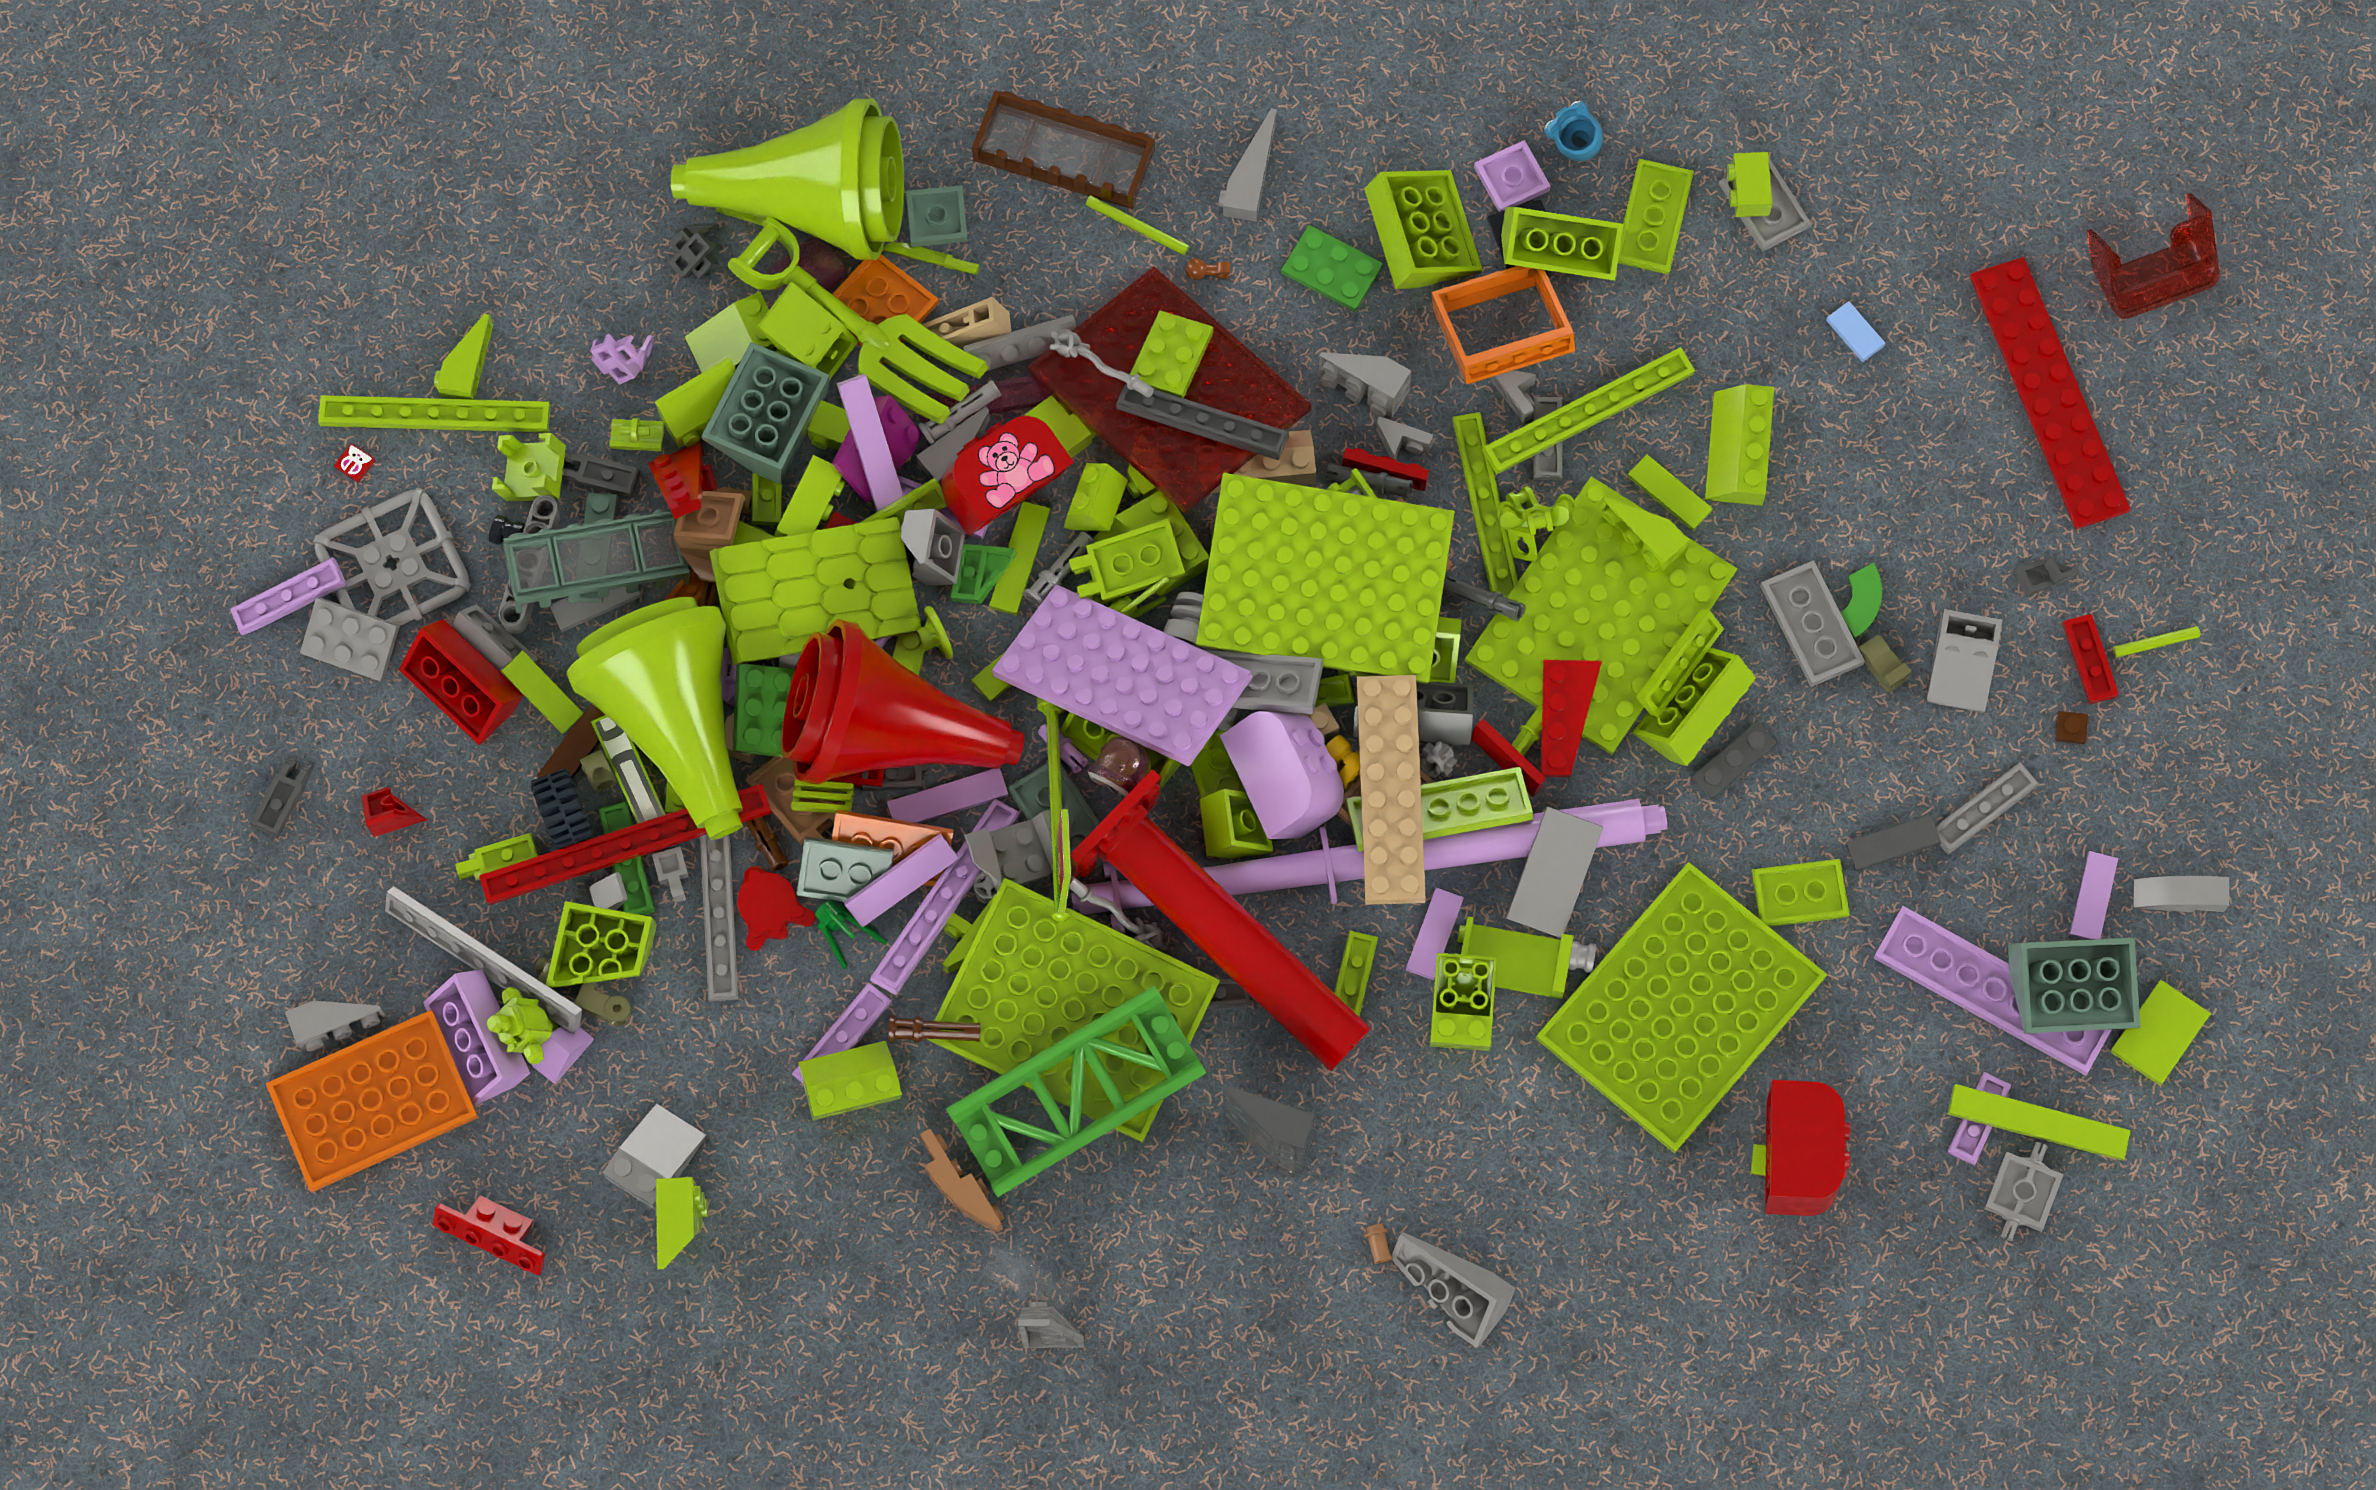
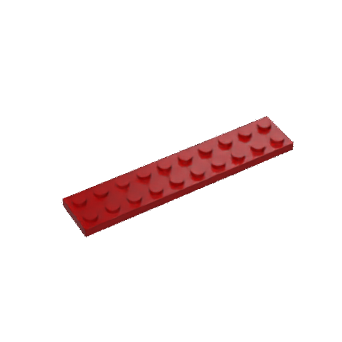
[1970,257,2131,530]

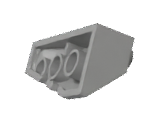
[1392,1232,1516,1348]

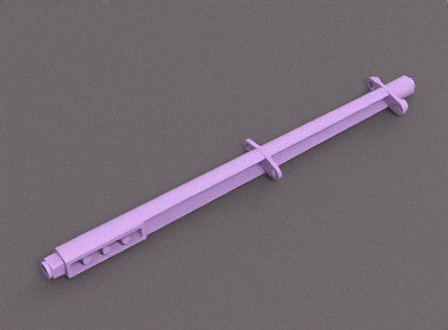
[1071,799,1667,934]

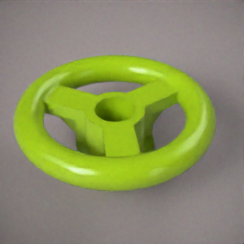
[916,606,953,660]

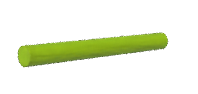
[1085,195,1190,256]

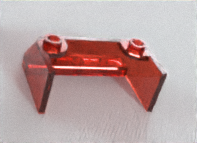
[2086,193,2220,319]

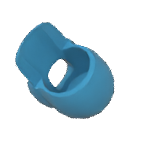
[1544,101,1604,162]

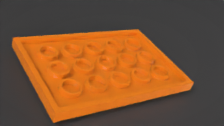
[265,1009,479,1193]

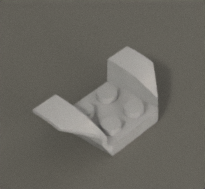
[964,805,1073,892]

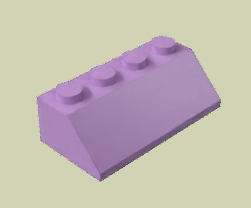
[423,969,530,1106]

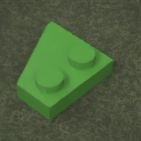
[950,544,1016,604]

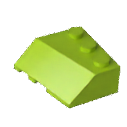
[1093,488,1209,597]
[656,1177,708,1270]

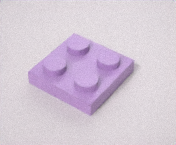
[1474,140,1551,212]

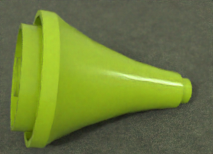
[671,98,904,260]
[566,597,743,840]

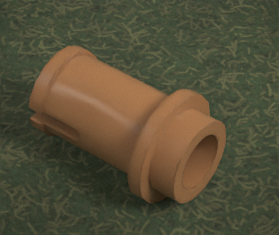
[1364,1224,1393,1264]

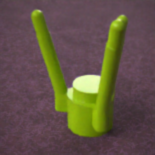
[1108,576,1169,619]

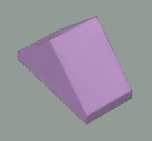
[532,1026,594,1084]

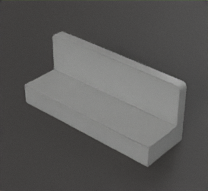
[451,604,538,680]

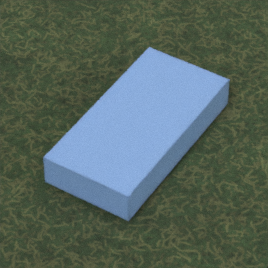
[1826,301,1886,362]

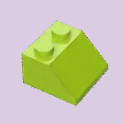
[1064,463,1128,531]
[1199,789,1273,859]

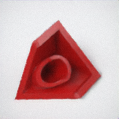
[361,787,428,837]

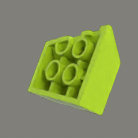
[546,901,657,988]

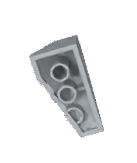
[1018,1302,1085,1348]

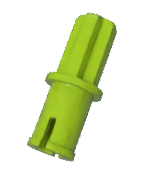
[1511,706,1542,756]

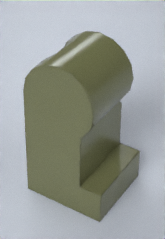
[1858,635,1912,694]
[580,749,618,794]
[574,982,632,1026]

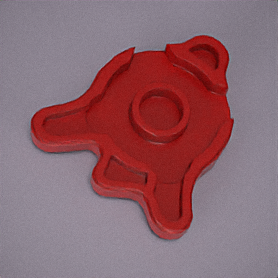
[737,866,816,951]

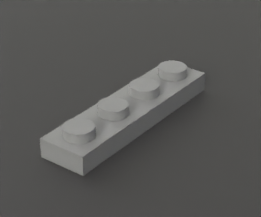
[963,314,1079,371]

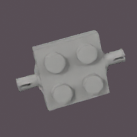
[1984,1142,2064,1241]

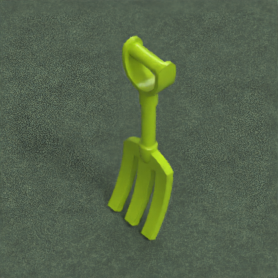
[728,217,989,425]

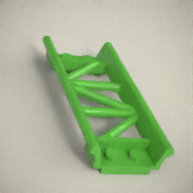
[946,985,1206,1197]

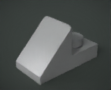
[1490,370,1536,424]
[1376,416,1433,460]

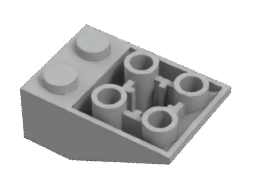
[1318,352,1411,418]
[1926,609,2003,713]

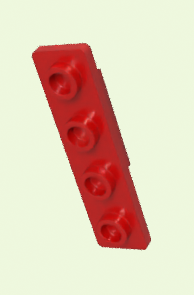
[433,1196,545,1275]

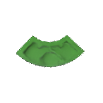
[1841,563,1882,640]

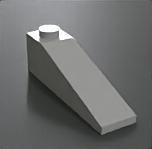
[1219,108,1277,222]

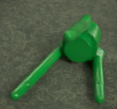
[815,900,887,969]

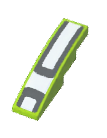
[591,715,666,824]

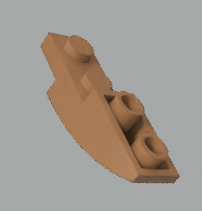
[920,1128,1005,1232]

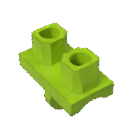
[609,418,665,451]

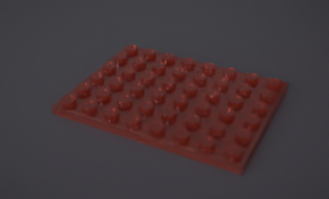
[1027,266,1312,513]

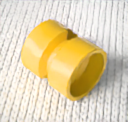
[1326,735,1360,790]

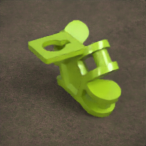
[1496,486,1575,562]

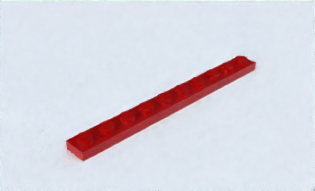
[479,783,772,906]

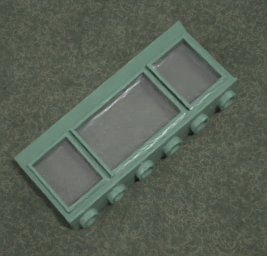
[503,509,690,614]

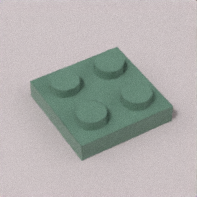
[906,185,968,247]

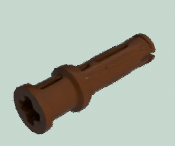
[889,1015,981,1043]

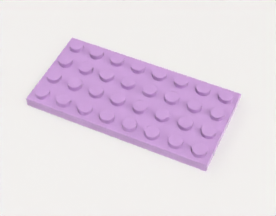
[992,584,1252,766]

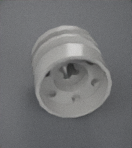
[1163,592,1221,651]

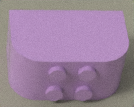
[1220,711,1344,839]

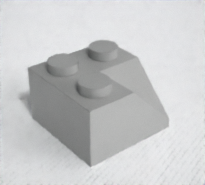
[901,509,965,586]

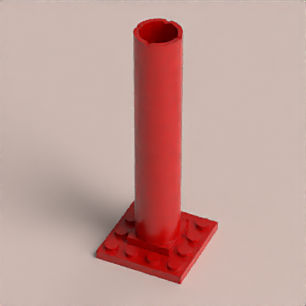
[1070,769,1371,1071]

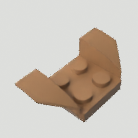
[673,487,752,583]

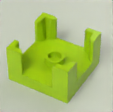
[492,433,566,501]

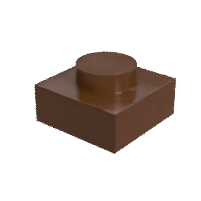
[2055,711,2088,744]

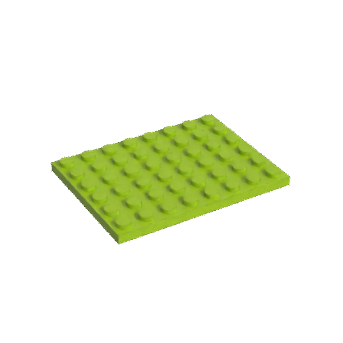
[1195,473,1455,684]
[1464,476,1738,755]
[1536,862,1828,1154]
[926,878,1220,1143]

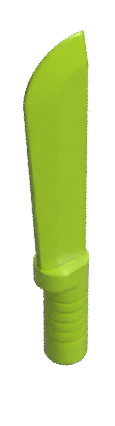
[883,242,980,275]

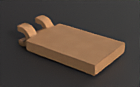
[745,756,845,845]

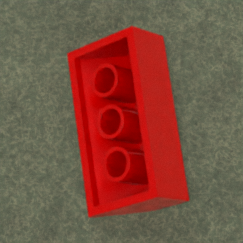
[398,619,524,745]

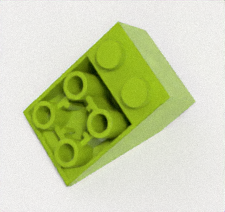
[757,282,859,381]
[1430,953,1497,1051]

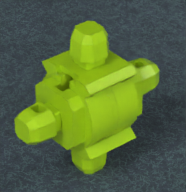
[487,987,559,1064]

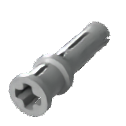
[918,380,1002,445]
[1023,531,1095,608]

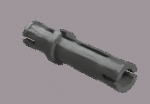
[1326,462,1413,499]
[1442,575,1525,621]

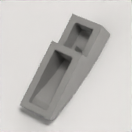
[2133,876,2229,912]

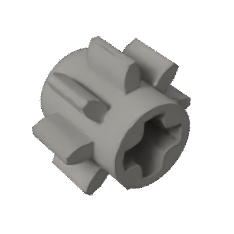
[1419,741,1457,779]

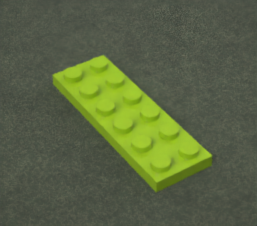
[1346,767,1533,852]

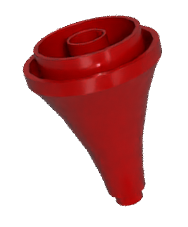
[781,619,1024,785]

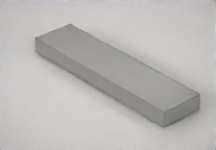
[1936,762,2039,855]

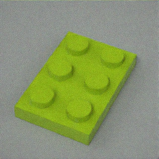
[1130,311,1213,398]

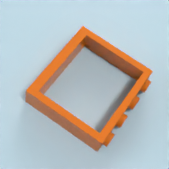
[1431,266,1575,385]

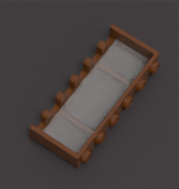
[972,90,1155,210]

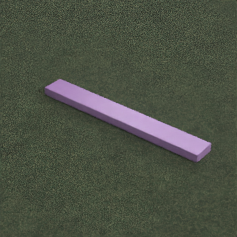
[870,799,1020,995]

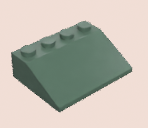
[701,342,830,484]
[2008,938,2140,1034]

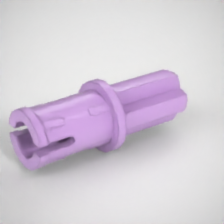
[1038,723,1088,773]

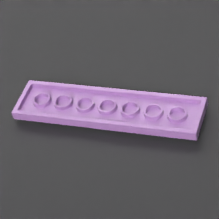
[1874,906,2112,1076]

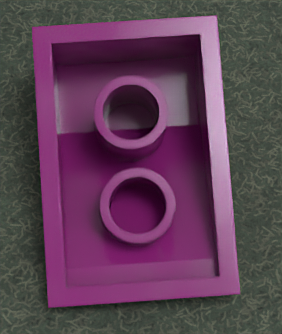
[832,395,923,502]

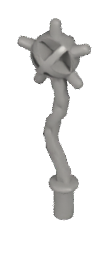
[1050,330,1154,398]
[1069,876,1167,951]

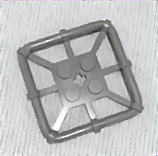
[312,487,471,626]

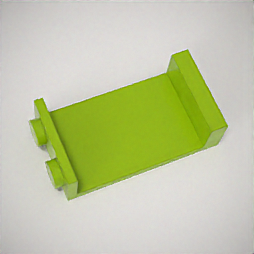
[1455,917,1574,999]

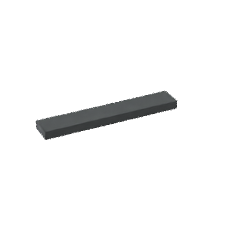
[1116,382,1289,460]

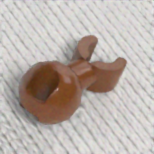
[1185,258,1230,281]

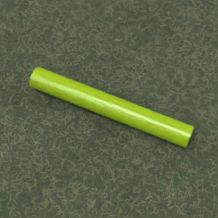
[2113,626,2200,658]

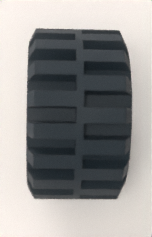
[531,768,592,850]

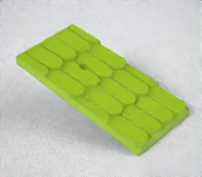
[709,517,922,665]

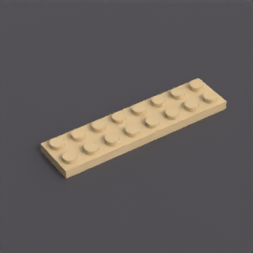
[1357,675,1426,905]

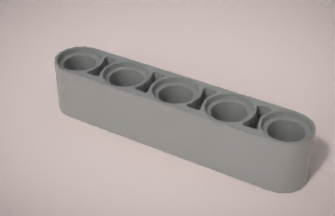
[498,495,561,634]

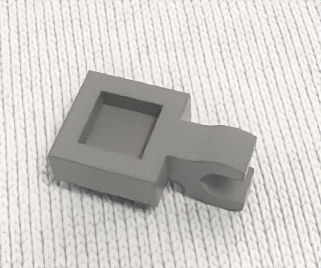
[652,846,689,903]

